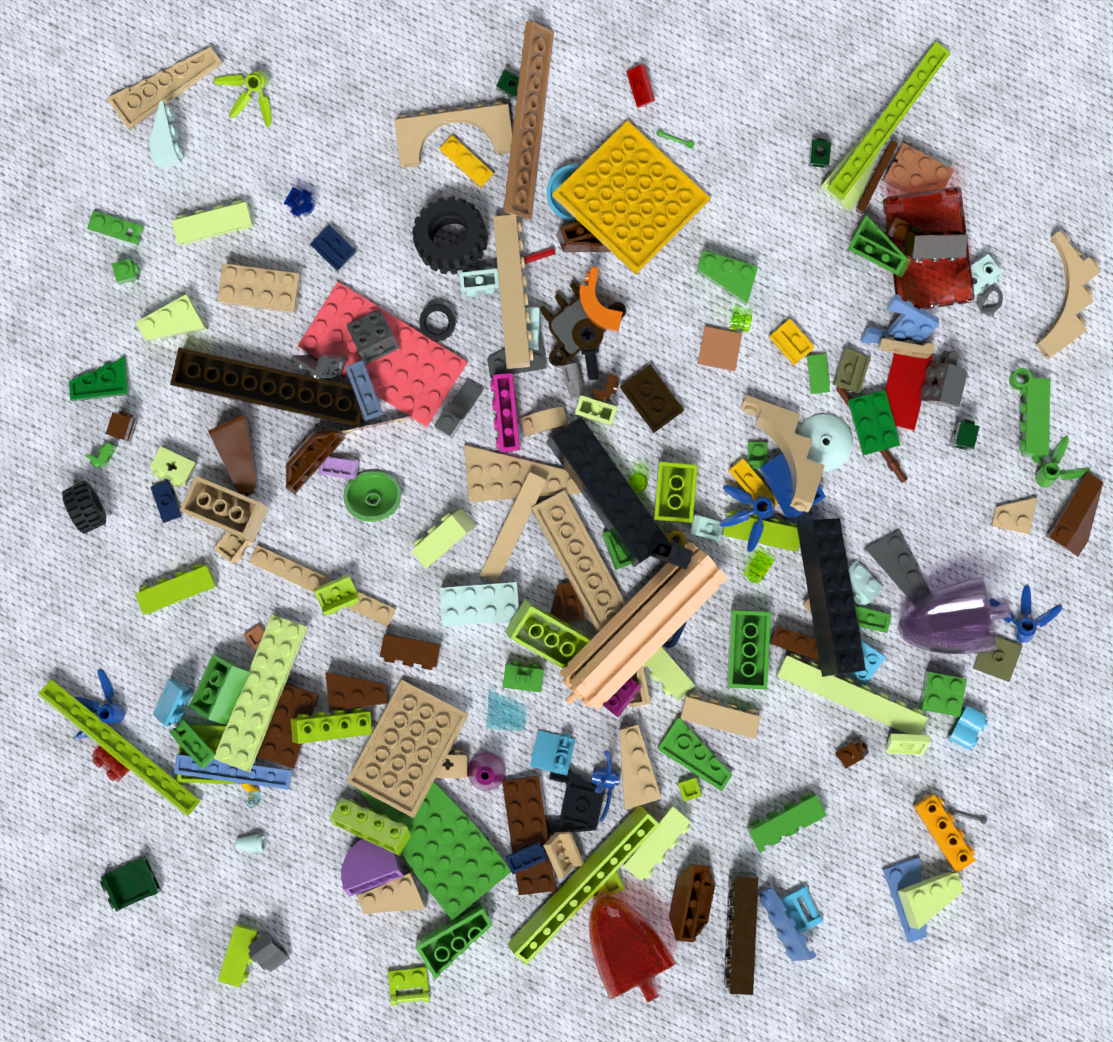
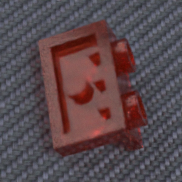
[91,746,130,783]

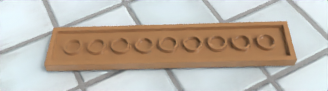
[503,21,554,220]

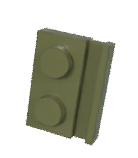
[832,348,871,394]

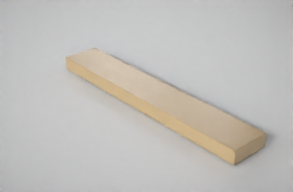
[480,472,547,583]

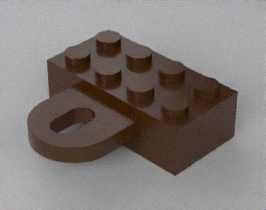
[257,683,320,769]

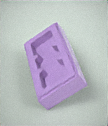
[318,456,359,480]

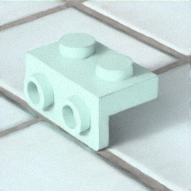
[849,560,884,607]

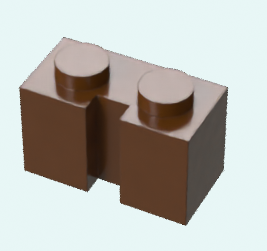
[106,410,138,442]

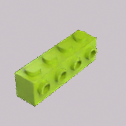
[291,707,372,744]
[330,798,411,855]

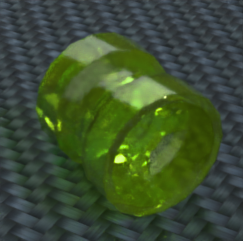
[730,311,752,333]
[628,473,648,493]

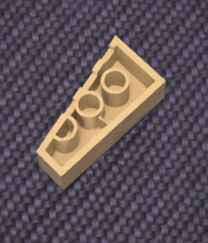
[619,723,662,810]

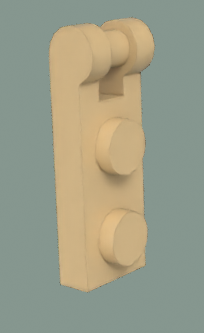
[877,337,935,359]

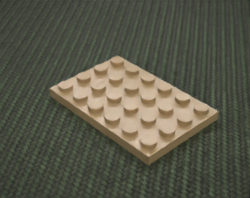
[346,679,469,818]

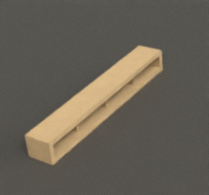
[493,215,533,369]

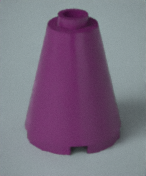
[468,752,506,791]

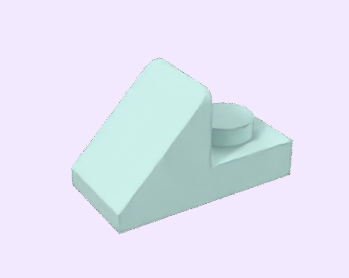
[690,515,723,541]

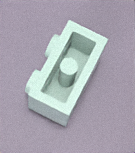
[954,254,1002,297]

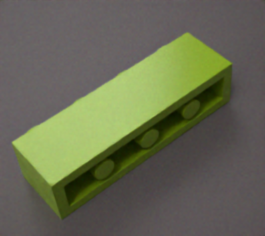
[722,510,800,552]
[135,563,218,615]

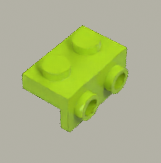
[313,574,359,616]

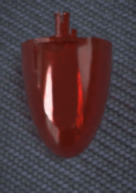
[588,896,677,1002]

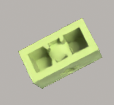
[575,395,617,426]
[150,446,196,488]

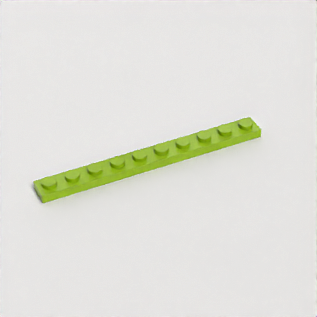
[827,41,951,201]
[38,679,201,817]

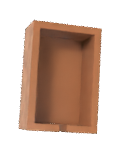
[882,143,954,207]

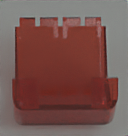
[883,187,975,309]

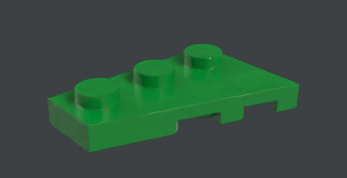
[69,356,129,401]

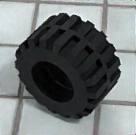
[62,481,106,534]

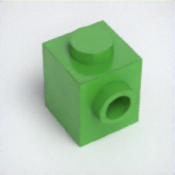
[111,259,140,285]

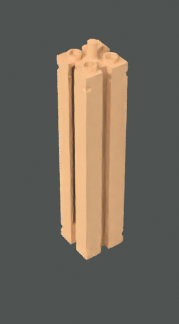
[559,541,728,711]

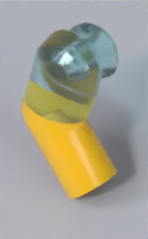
[241,783,260,808]

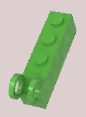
[1009,368,1050,458]

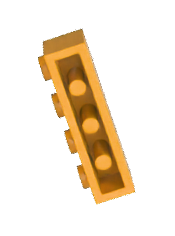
[912,793,976,872]

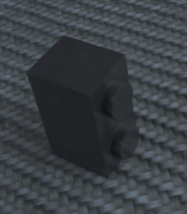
[648,537,693,569]

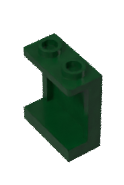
[100,856,161,912]

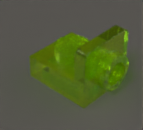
[743,550,775,584]

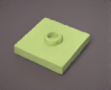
[885,734,930,755]

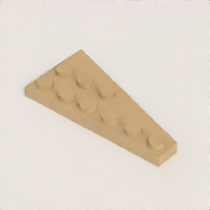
[464,445,581,502]

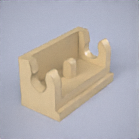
[629,666,651,707]

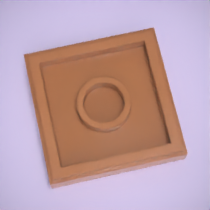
[697,326,742,372]

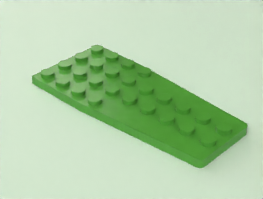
[359,781,511,920]

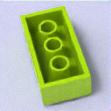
[504,599,591,668]

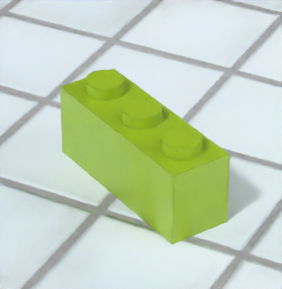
[218,923,261,988]

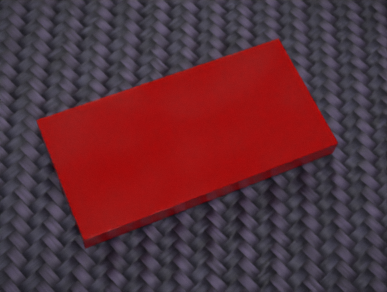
[885,353,933,431]

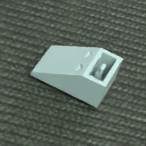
[149,101,184,169]

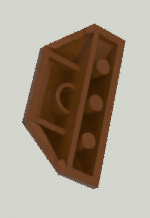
[286,430,346,495]
[669,864,715,942]

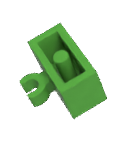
[502,661,544,693]

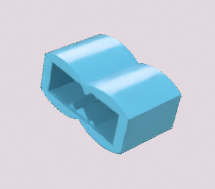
[947,704,988,750]

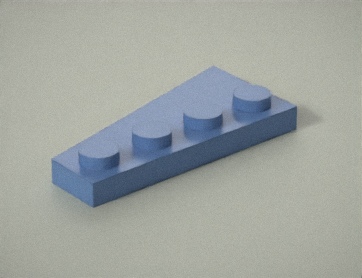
[758,888,817,961]

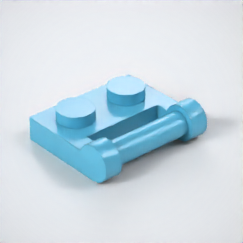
[780,885,824,934]

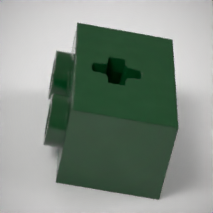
[949,419,980,451]

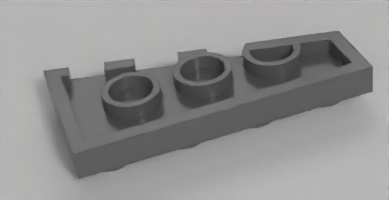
[864,531,934,608]

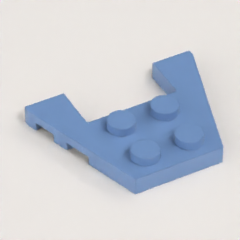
[861,294,939,345]

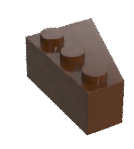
[325,671,389,711]

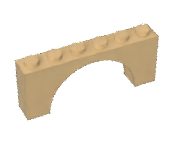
[394,102,512,168]

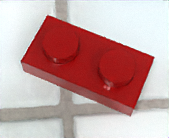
[626,64,655,108]

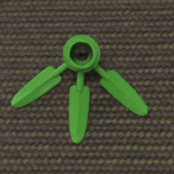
[1031,436,1091,488]

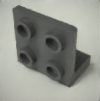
[346,309,400,365]
[291,354,349,379]

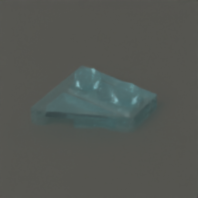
[486,692,526,732]

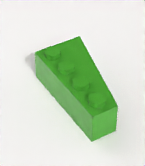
[416,903,492,980]

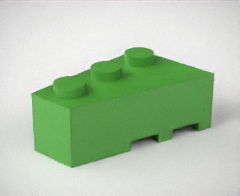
[696,250,758,306]

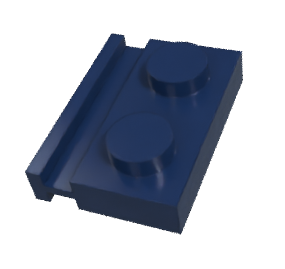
[310,225,357,272]

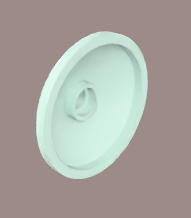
[797,414,853,471]

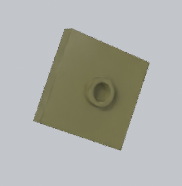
[973,633,1023,682]

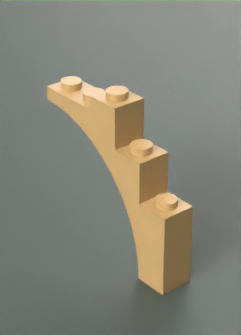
[1036,231,1101,359]

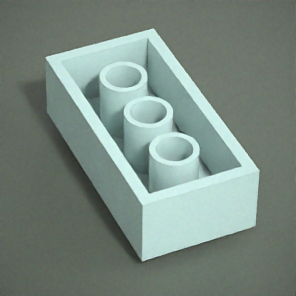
[440,582,519,626]

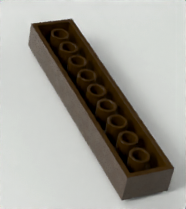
[170,347,363,428]

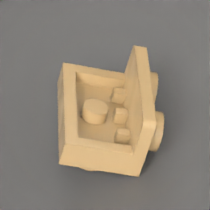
[213,532,256,564]
[544,832,584,878]

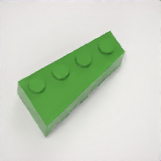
[747,792,827,853]

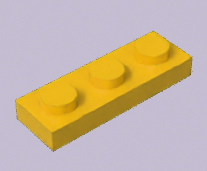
[439,135,494,188]
[728,459,778,512]

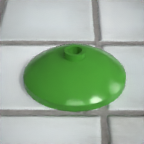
[343,471,401,522]

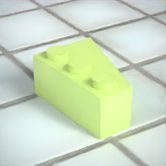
[136,295,208,341]
[642,647,695,701]

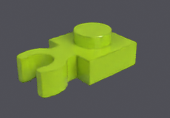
[593,871,625,899]

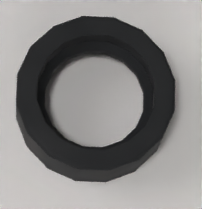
[419,304,456,341]

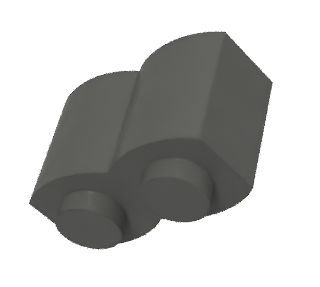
[248,933,290,972]

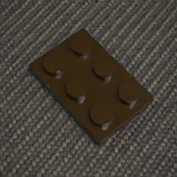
[619,364,685,434]

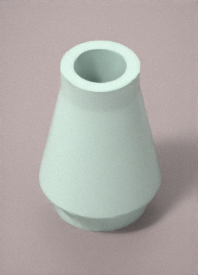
[236,834,266,853]

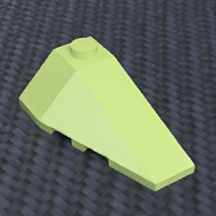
[820,129,880,212]

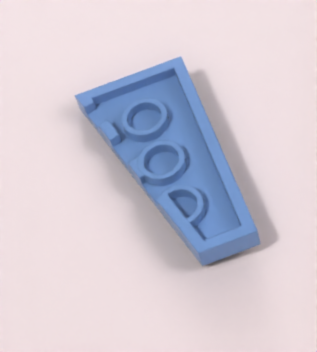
[883,857,927,943]

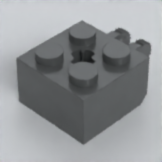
[920,351,968,407]

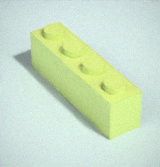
[172,200,254,245]
[623,805,691,881]

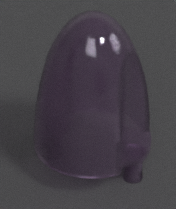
[898,576,1011,654]

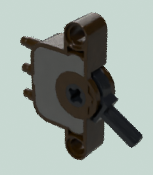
[540,282,626,380]

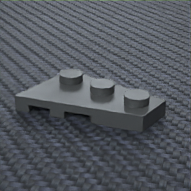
[487,331,547,378]

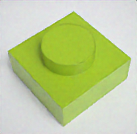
[677,777,702,802]

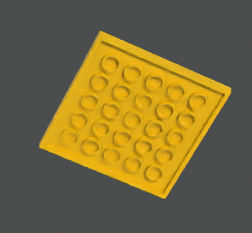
[552,120,711,275]

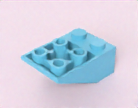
[152,678,193,727]

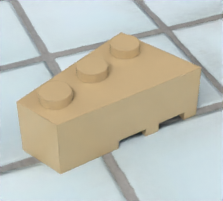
[357,871,426,914]

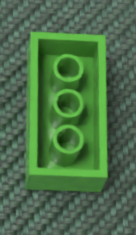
[727,610,771,690]

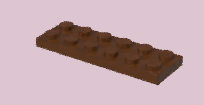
[502,775,557,895]

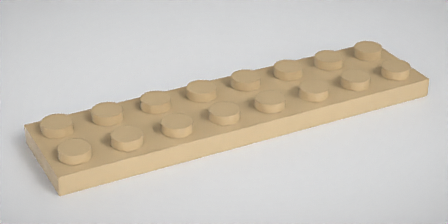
[531,490,626,633]

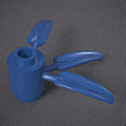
[720,485,775,552]
[989,585,1062,643]
[74,670,125,739]
[591,750,620,822]

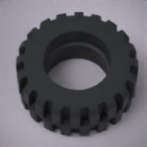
[412,197,488,274]

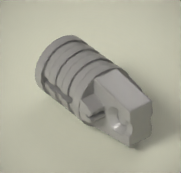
[561,362,584,399]

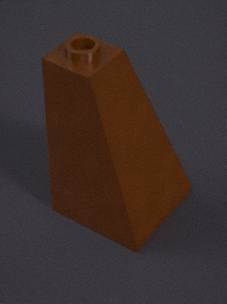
[208,415,259,497]

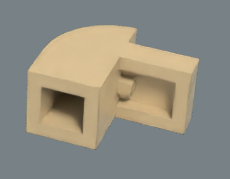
[521,407,568,437]

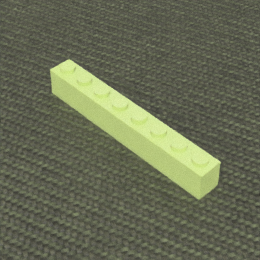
[776,653,928,735]

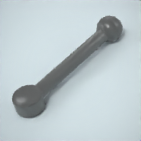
[948,807,987,824]

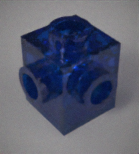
[283,187,315,218]

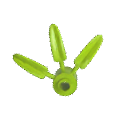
[213,70,272,127]

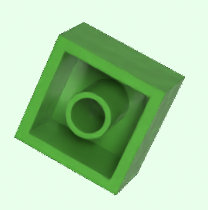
[919,671,967,717]

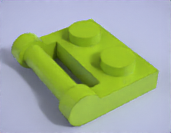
[388,966,430,1006]

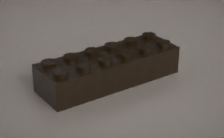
[724,872,759,995]

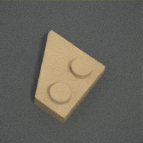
[991,498,1037,534]

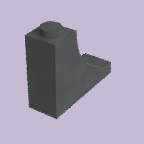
[434,380,483,439]

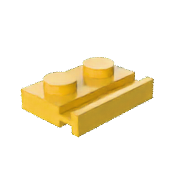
[768,319,815,366]

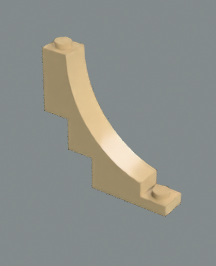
[740,395,825,512]

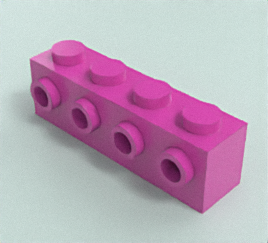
[490,373,520,453]

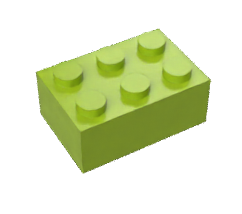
[653,462,698,523]

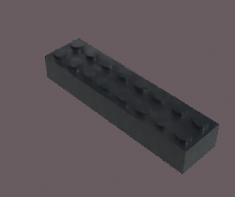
[546,417,669,567]
[796,518,866,677]

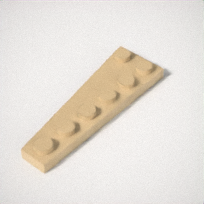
[107,47,223,130]

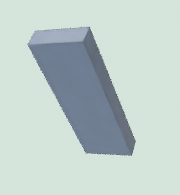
[345,360,384,421]

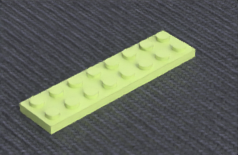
[213,614,308,773]

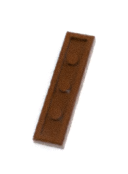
[855,141,898,215]

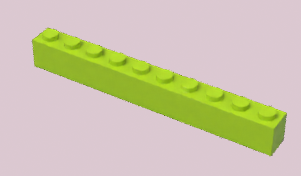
[507,805,660,965]

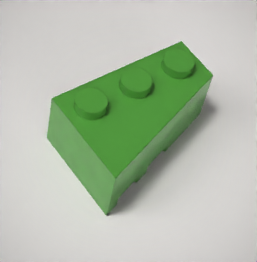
[848,215,911,278]

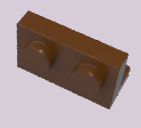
[591,374,620,402]

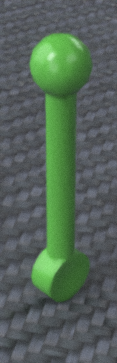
[656,130,694,149]

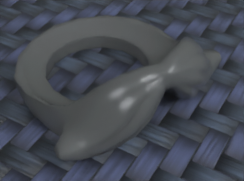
[976,287,1003,317]

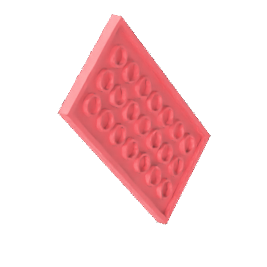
[297,282,468,427]

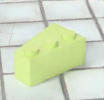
[411,509,477,568]
[898,871,964,929]

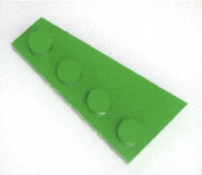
[657,717,732,791]

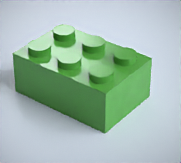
[189,654,250,725]

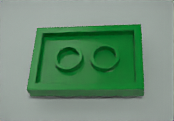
[847,390,900,456]

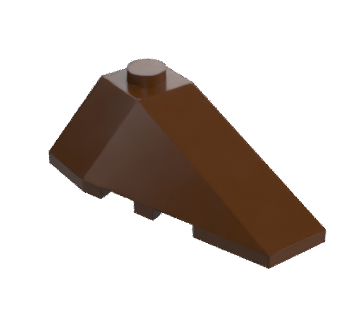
[1045,472,1104,557]

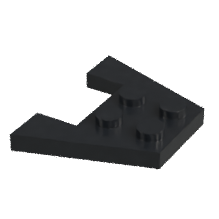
[547,770,605,835]

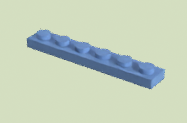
[174,754,292,790]

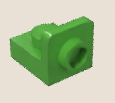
[86,442,117,468]
[748,442,768,469]

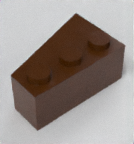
[556,221,611,252]

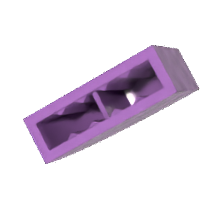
[341,839,404,897]

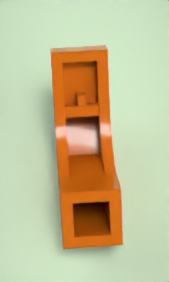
[579,267,622,333]

